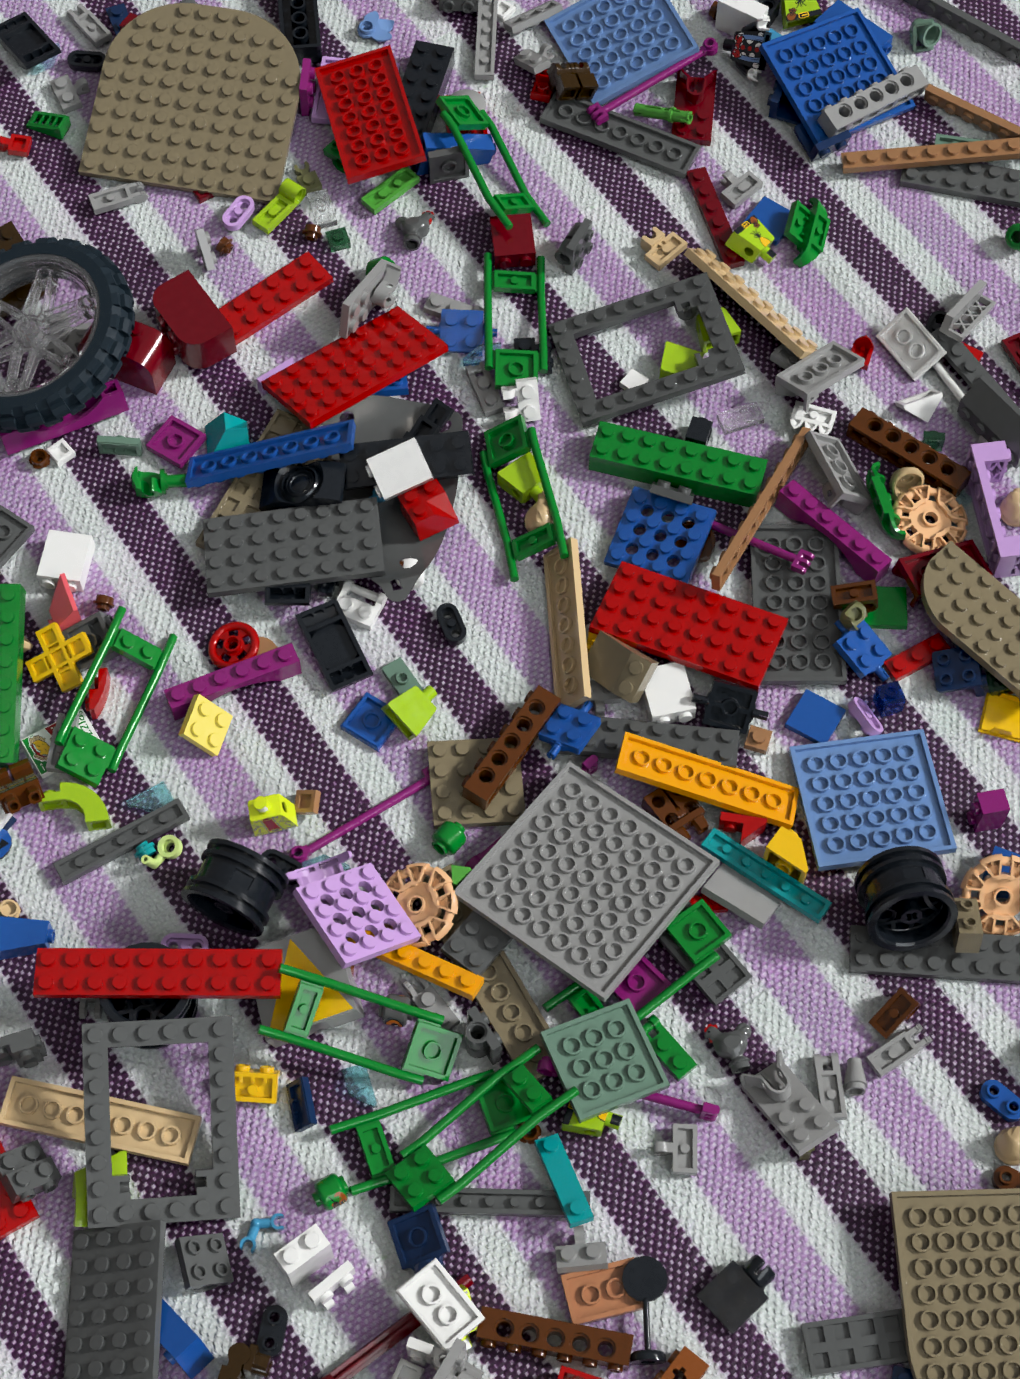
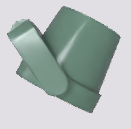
[909,18,942,53]

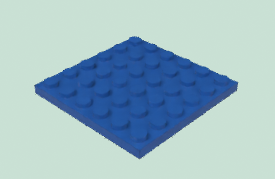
[759,7,916,145]

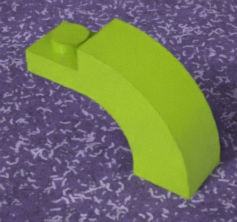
[38,782,112,831]

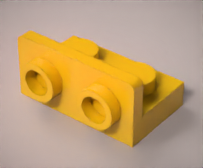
[234,1064,280,1104]

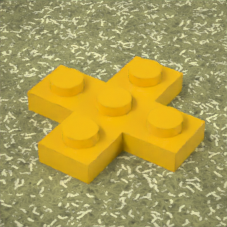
[25,622,95,693]

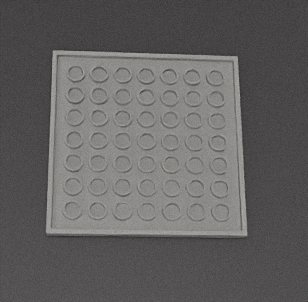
[455,761,720,1003]

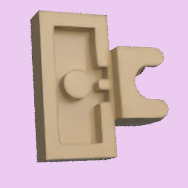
[640,227,688,271]

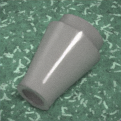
[843,1057,868,1096]

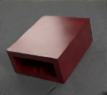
[490,213,536,269]

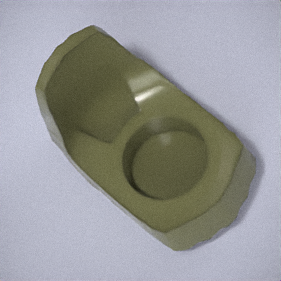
[840,600,868,631]

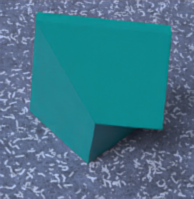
[205,412,250,453]

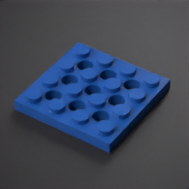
[604,486,717,584]

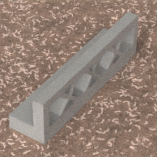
[939,279,997,343]

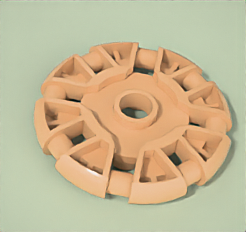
[893,485,968,554]
[959,854,1020,936]
[378,863,459,948]

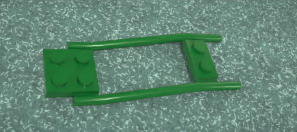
[436,95,551,230]
[483,252,548,390]
[479,414,569,582]
[54,606,178,788]
[542,899,732,1021]
[257,963,464,1085]
[385,1044,579,1212]
[329,1069,532,1196]

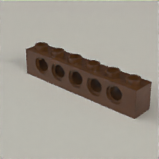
[846,407,972,498]
[461,685,561,811]
[476,1306,634,1373]

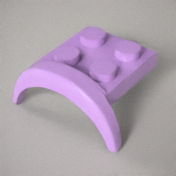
[285,851,353,927]

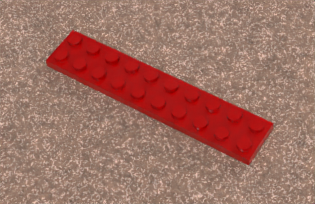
[33,948,283,999]

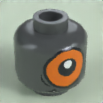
[378,993,413,1027]

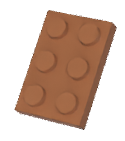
[560,1257,643,1325]

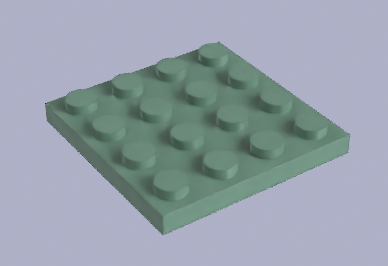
[540,998,670,1123]

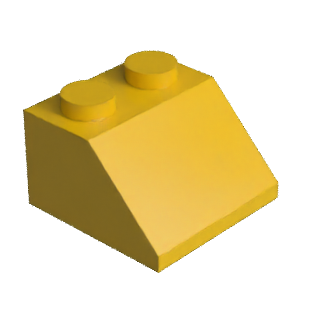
[763,826,808,884]

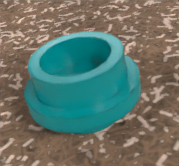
[134,841,156,861]

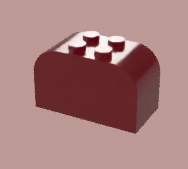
[153,270,237,369]
[77,314,176,395]

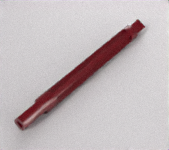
[321,1272,474,1379]

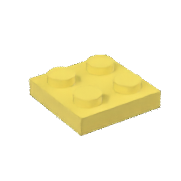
[178,694,233,757]

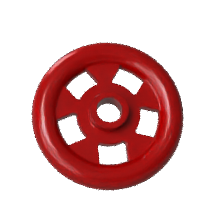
[208,622,260,669]

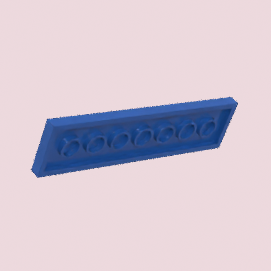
[185,419,356,488]

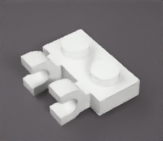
[501,377,541,422]
[308,1260,356,1311]
[406,1336,450,1372]

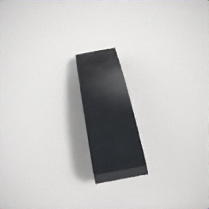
[403,398,455,438]

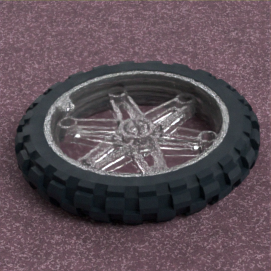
[0,237,135,433]

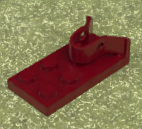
[672,69,717,146]
[891,539,993,608]

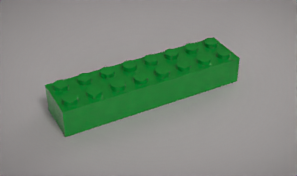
[588,421,768,508]
[0,584,26,768]

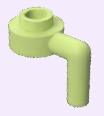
[141,835,183,869]

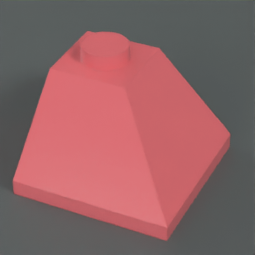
[48,573,82,632]

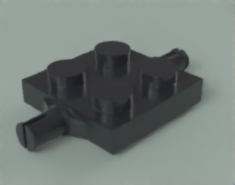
[691,679,769,735]

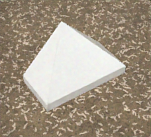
[895,389,943,423]

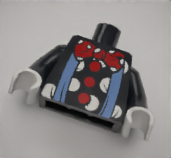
[723,18,772,82]

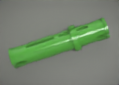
[633,103,693,124]

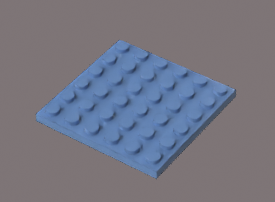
[544,0,700,105]
[788,729,957,871]

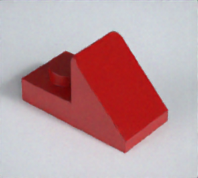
[718,811,767,846]

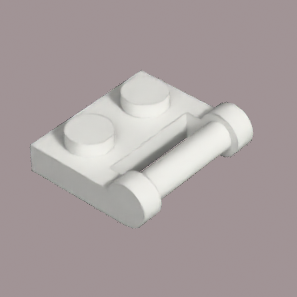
[337,580,387,631]

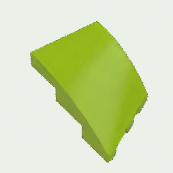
[72,1150,127,1227]

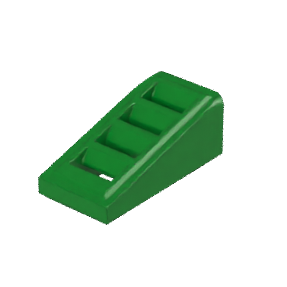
[26,111,71,140]

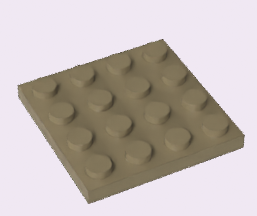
[427,738,525,829]

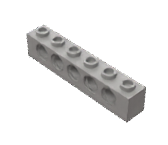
[817,64,930,138]

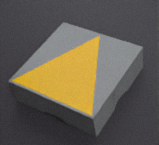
[254,921,365,1048]

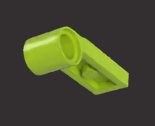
[252,178,306,235]

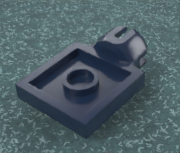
[387,1203,451,1274]

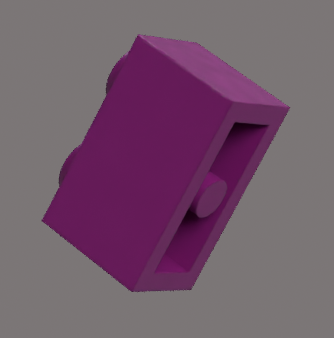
[967,788,1010,832]

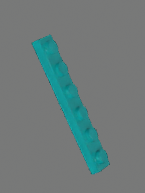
[701,828,832,924]

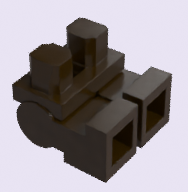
[547,62,599,101]
[218,1342,273,1379]

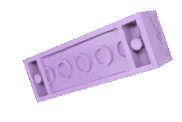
[964,440,1020,578]

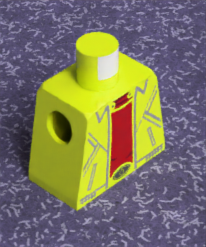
[248,794,298,836]

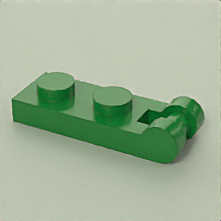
[642,1014,697,1082]

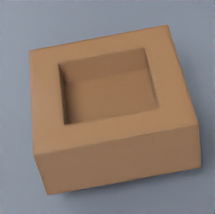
[744,725,773,755]
[295,790,321,815]

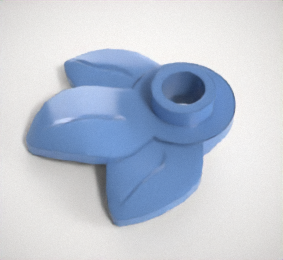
[357,11,394,42]

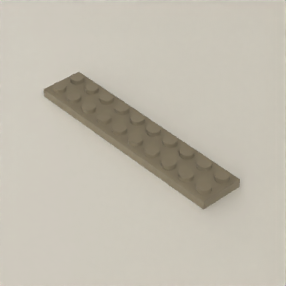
[417,864,549,1081]

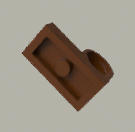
[830,579,878,613]
[869,987,921,1039]

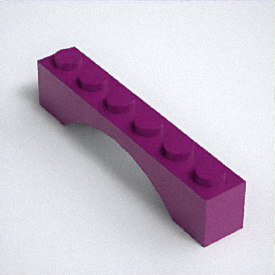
[0,378,129,455]
[774,479,892,583]
[164,643,302,720]

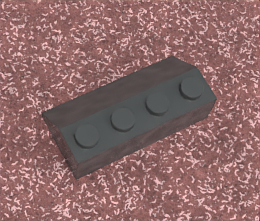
[957,375,1020,469]

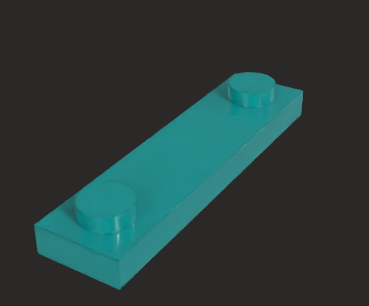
[535,1133,594,1228]

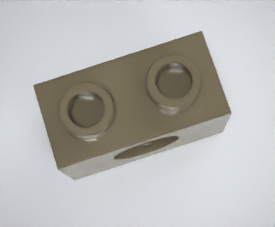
[951,898,983,953]

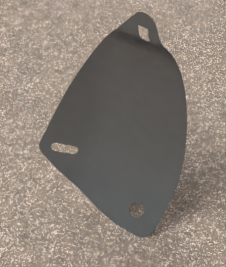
[322,395,463,602]

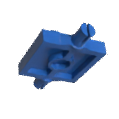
[426,309,497,354]
[832,619,892,683]
[538,701,601,760]

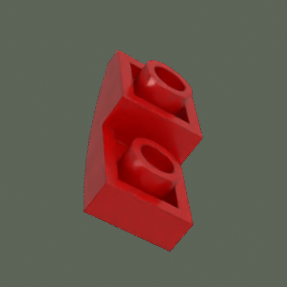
[530,67,554,103]
[85,668,110,719]

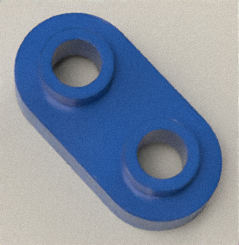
[979,1080,1020,1122]

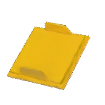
[978,692,1020,743]

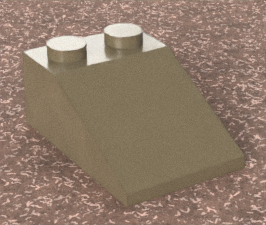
[588,630,659,703]

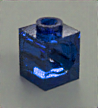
[873,680,906,718]

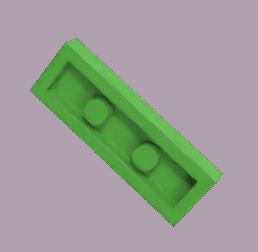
[361,167,420,215]

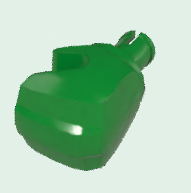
[131,466,187,498]

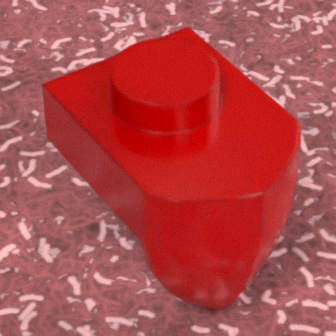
[851,335,874,371]

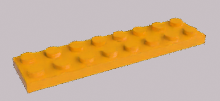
[614,731,799,829]

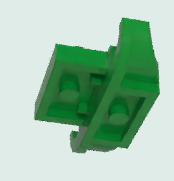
[783,197,831,268]
[865,461,906,540]

